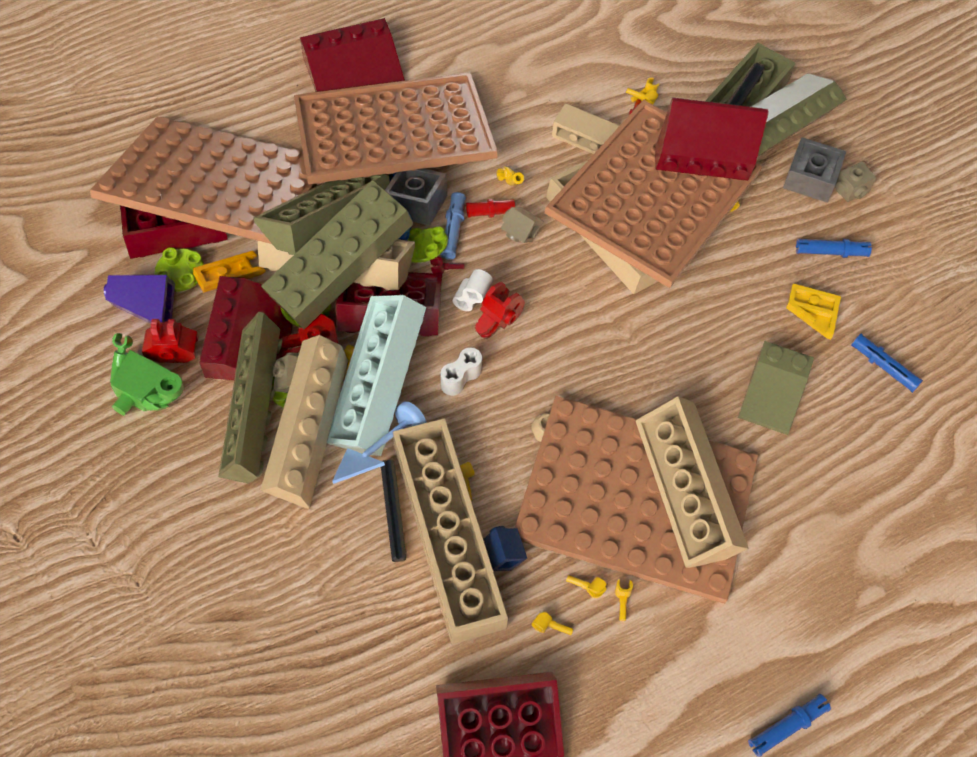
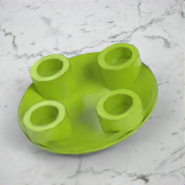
[407,226,448,263]
[155,248,204,292]

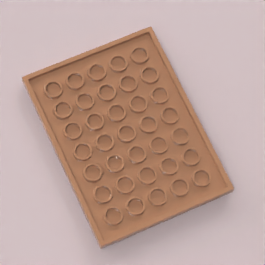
[294,72,498,184]
[544,100,762,288]
[90,116,318,244]
[515,395,758,604]

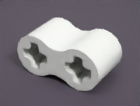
[452,269,493,311]
[440,348,482,396]

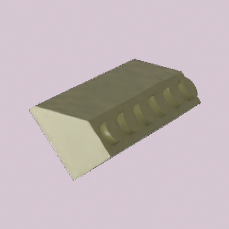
[751,74,847,156]
[253,174,390,255]
[218,312,282,484]

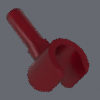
[430,256,465,274]

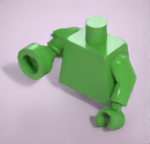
[110,333,184,416]

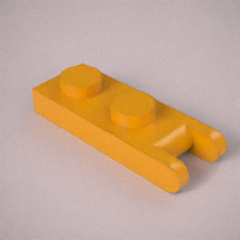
[193,251,265,293]

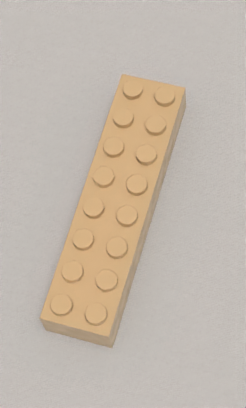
[393,418,508,645]

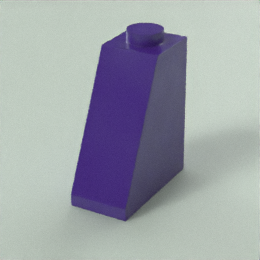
[104,275,175,324]

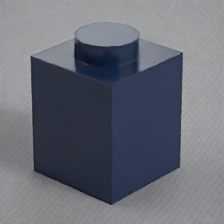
[483,526,527,571]

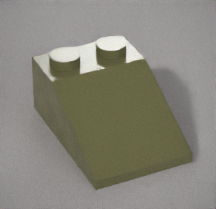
[738,341,814,435]

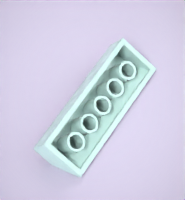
[327,295,426,456]

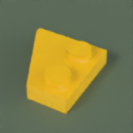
[786,284,841,340]

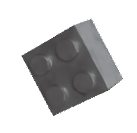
[783,137,846,203]
[385,169,448,226]

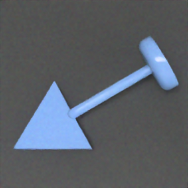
[332,401,427,484]

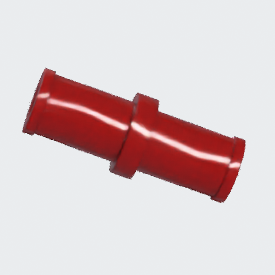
[466,199,515,218]

